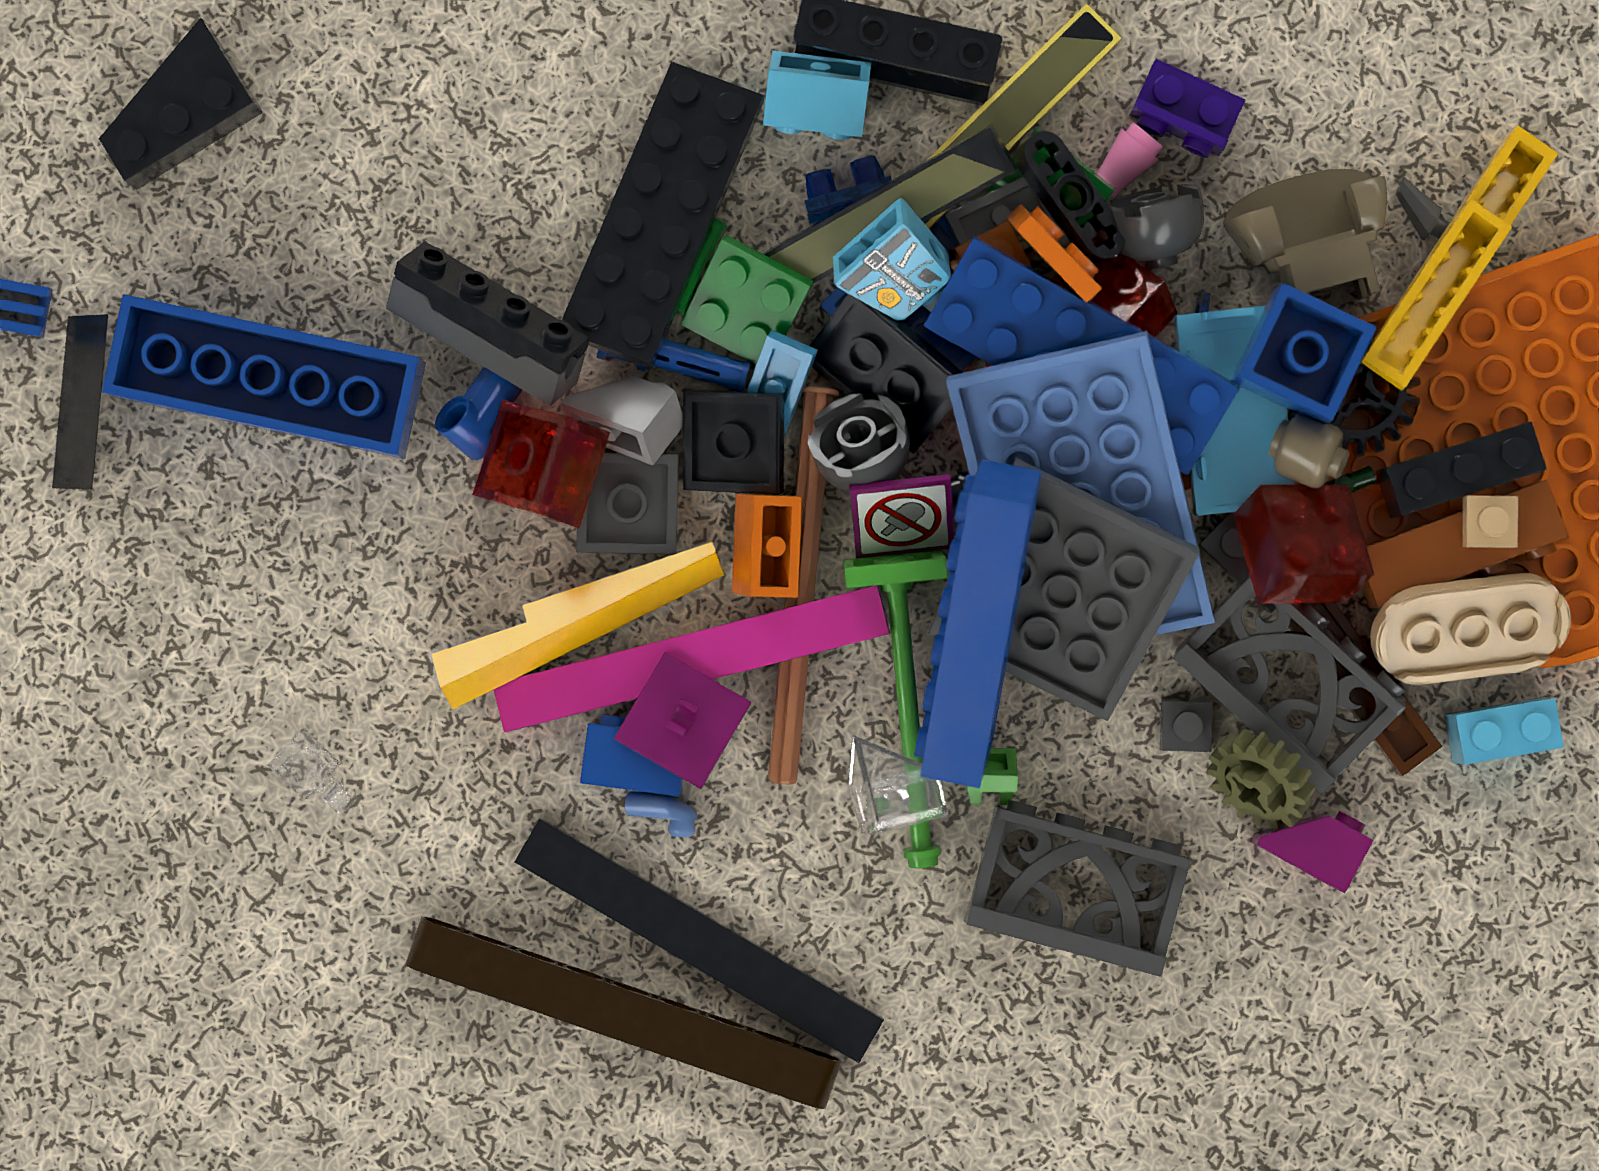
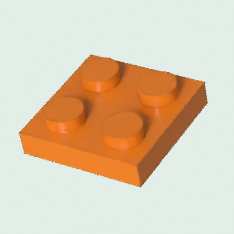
[1006,204,1102,303]

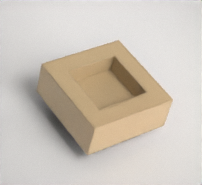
[1462,496,1518,548]

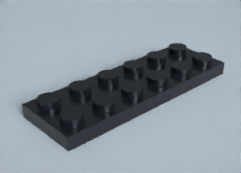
[562,61,764,369]

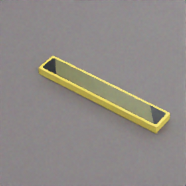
[924,3,1121,229]

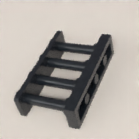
[793,0,1003,106]

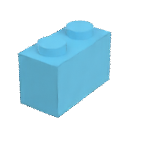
[763,50,871,140]
[1444,697,1564,765]

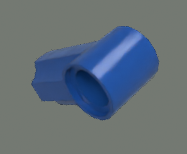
[435,367,523,460]

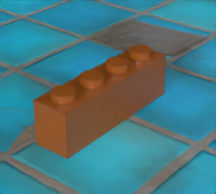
[1348,480,1568,608]

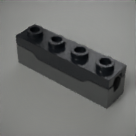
[386,241,590,406]

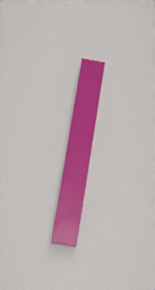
[494,585,891,732]

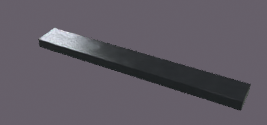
[514,818,884,1063]

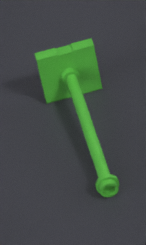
[843,550,948,868]

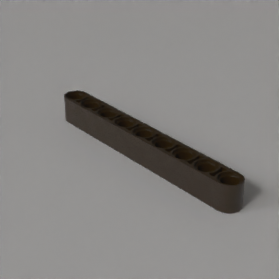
[405,916,842,1109]

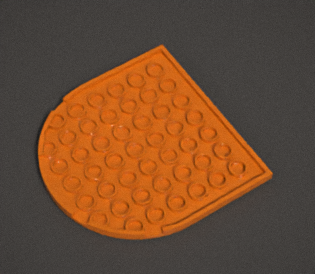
[1325,234,1599,668]

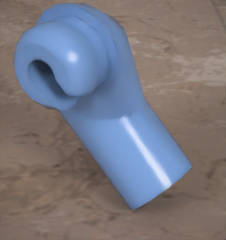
[625,791,698,837]

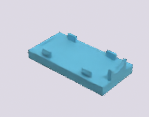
[1174,305,1296,516]

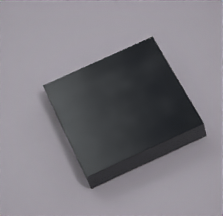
[683,389,784,495]

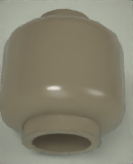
[1269,414,1349,488]

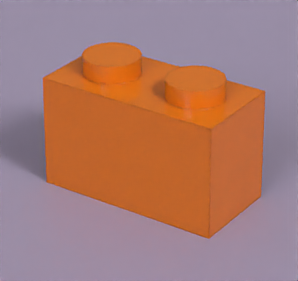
[732,493,802,598]

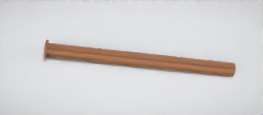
[768,387,839,785]

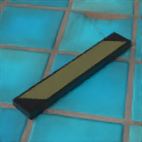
[762,124,1018,284]

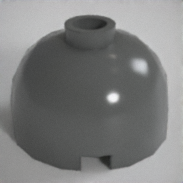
[1109,184,1204,269]
[807,393,910,492]

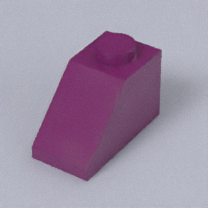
[1250,811,1374,893]

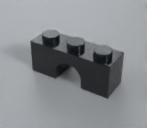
[1375,421,1547,519]

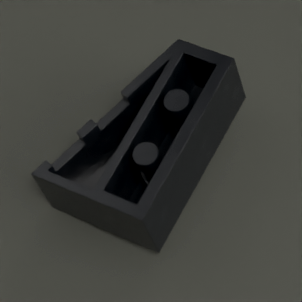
[98,18,263,190]

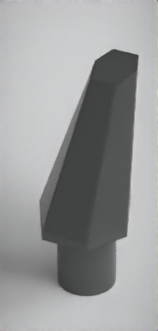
[1396,177,1450,240]

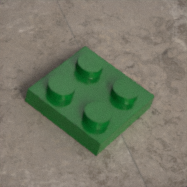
[680,235,814,365]

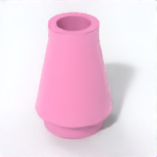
[1097,122,1163,198]

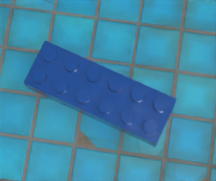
[101,294,426,459]
[914,459,1042,789]

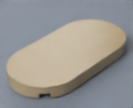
[1370,573,1571,685]

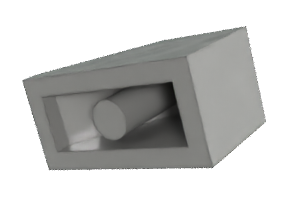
[561,376,683,465]

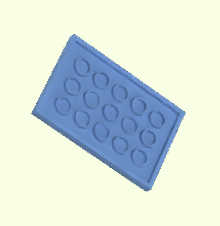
[946,331,1215,635]

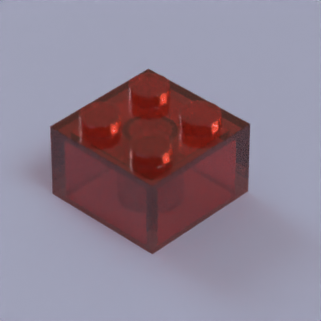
[472,400,610,528]
[1234,485,1375,604]

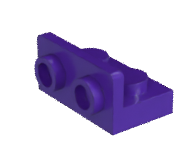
[1129,59,1246,158]

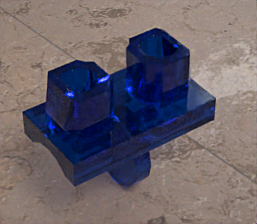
[804,155,892,225]

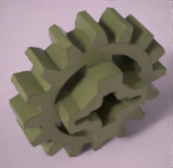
[1207,729,1316,830]

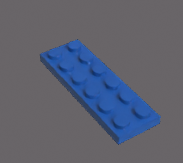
[924,236,1240,475]

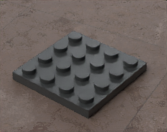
[928,458,1200,721]

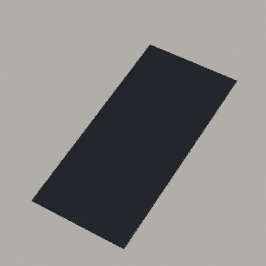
[52,314,109,490]

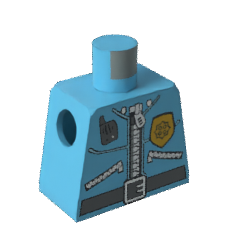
[833,197,951,321]

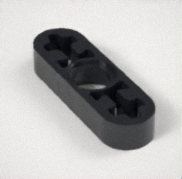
[1015,131,1125,263]

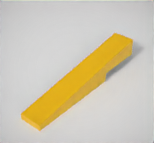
[1361,125,1559,391]
[431,542,724,709]

